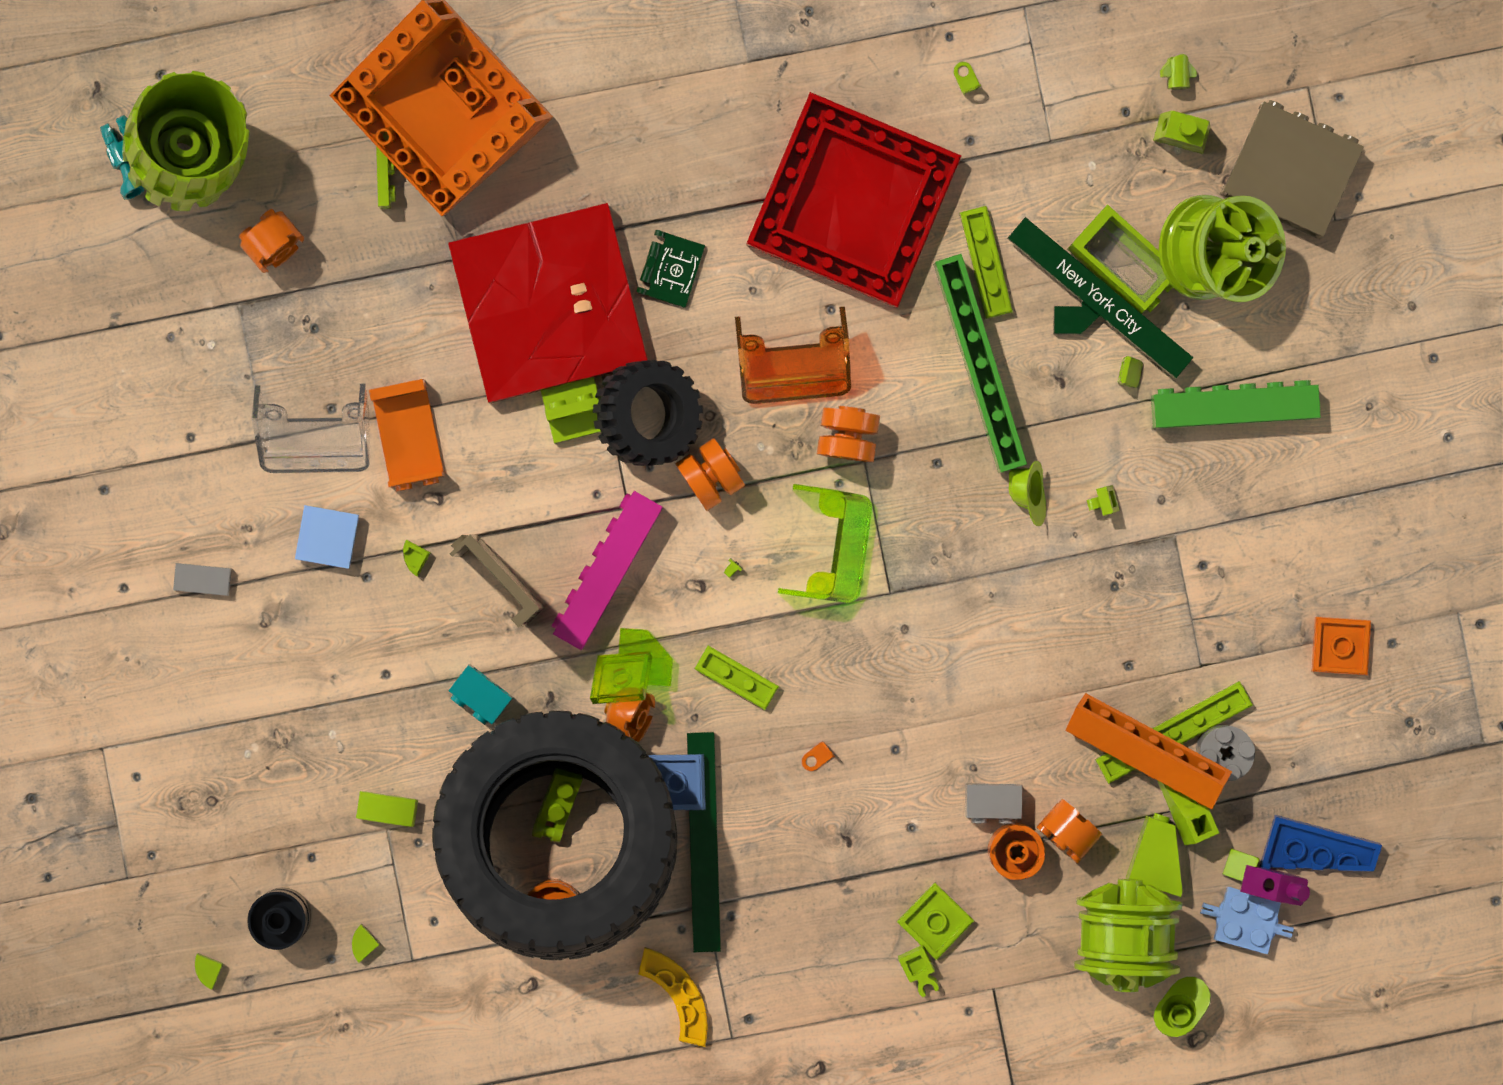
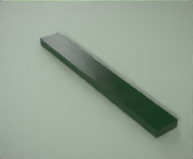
[687,732,721,953]

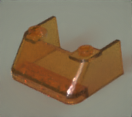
[735,307,851,404]

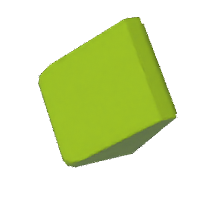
[1117,356,1143,388]
[1222,848,1259,881]

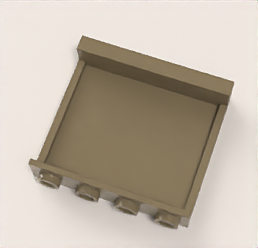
[1220,100,1364,239]
[449,534,545,628]

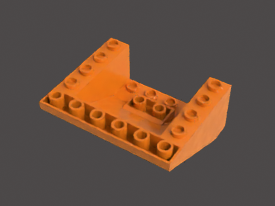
[329,0,553,216]

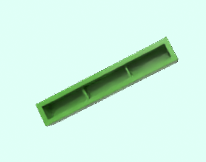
[1151,380,1321,429]

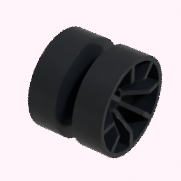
[247,887,311,950]

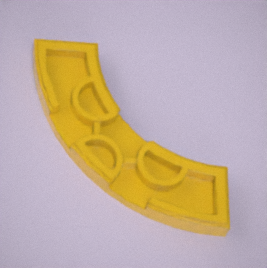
[638,947,708,1047]

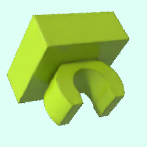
[1087,485,1120,516]

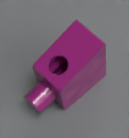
[1240,865,1310,906]

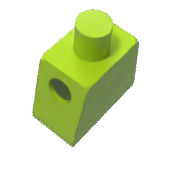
[1153,111,1211,154]

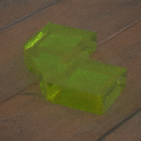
[618,628,673,686]

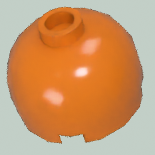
[604,688,655,742]

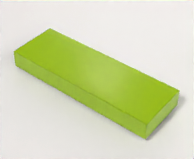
[694,645,779,710]

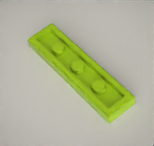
[959,206,1013,319]

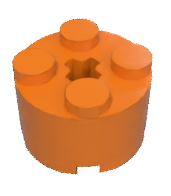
[239,209,305,273]
[1036,799,1102,864]
[988,823,1045,880]

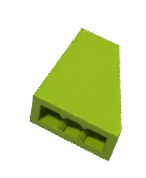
[1126,813,1183,897]

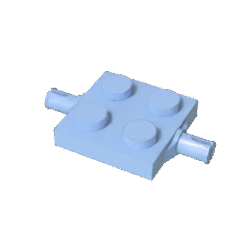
[1200,887,1294,954]

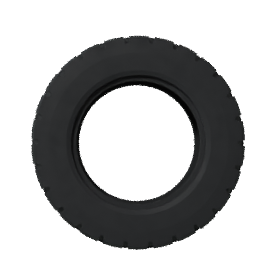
[432,711,677,960]

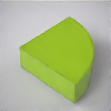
[403,540,431,577]
[352,924,380,963]
[195,953,223,990]

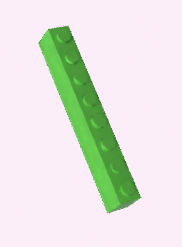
[933,254,1027,473]

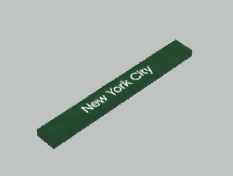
[1007,217,1194,379]

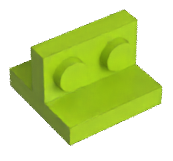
[541,377,601,444]

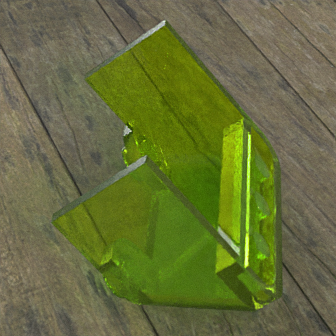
[777,484,872,603]

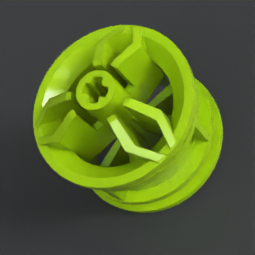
[1159,195,1286,302]
[1074,879,1182,992]

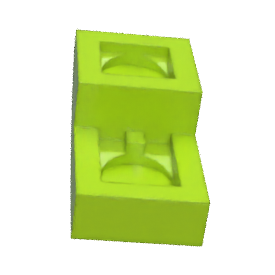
[356,791,418,827]

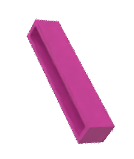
[551,491,663,650]

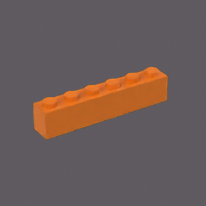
[1065,693,1232,809]

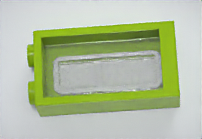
[1067,204,1173,314]

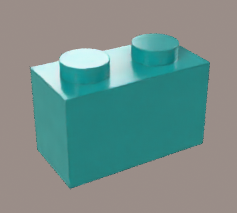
[449,664,514,725]

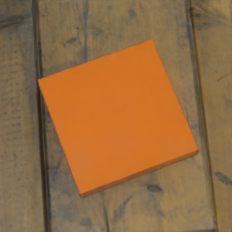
[1311,617,1371,675]

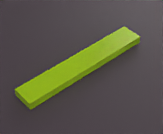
[1095,681,1253,784]

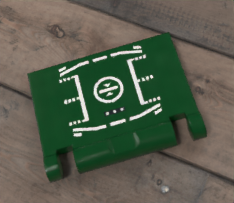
[636,230,705,308]

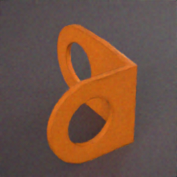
[802,741,835,771]

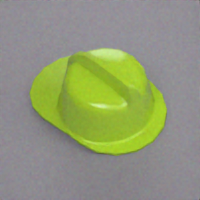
[1009,461,1046,526]
[1154,977,1211,1037]

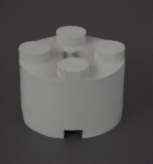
[1196,725,1255,781]

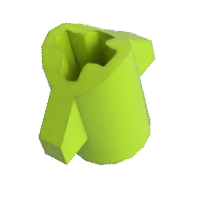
[1160,54,1197,90]

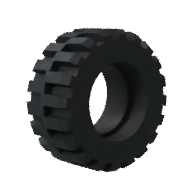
[593,360,703,466]

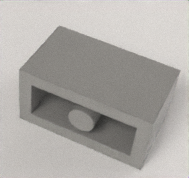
[965,783,1022,824]

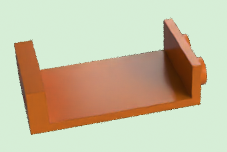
[369,379,445,492]

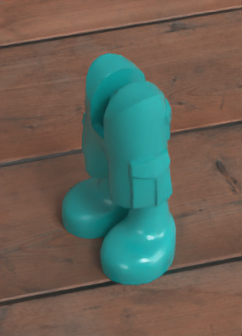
[100,115,145,200]

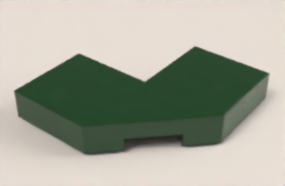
[1053,279,1107,335]

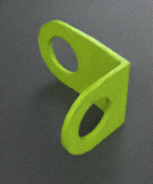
[954,62,981,95]

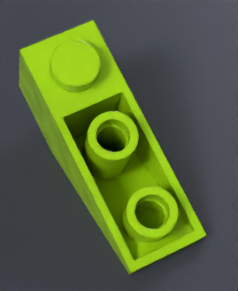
[1157,780,1219,845]

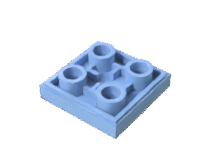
[295,505,359,569]

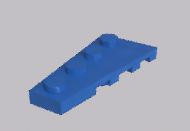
[1260,815,1382,871]

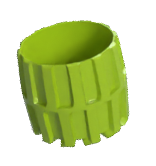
[122,71,250,211]

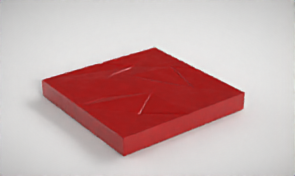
[746,92,962,309]
[448,203,648,404]

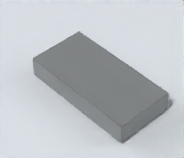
[173,563,232,596]

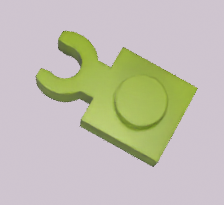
[898,945,939,997]

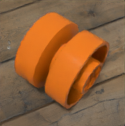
[817,406,880,462]
[675,438,746,511]

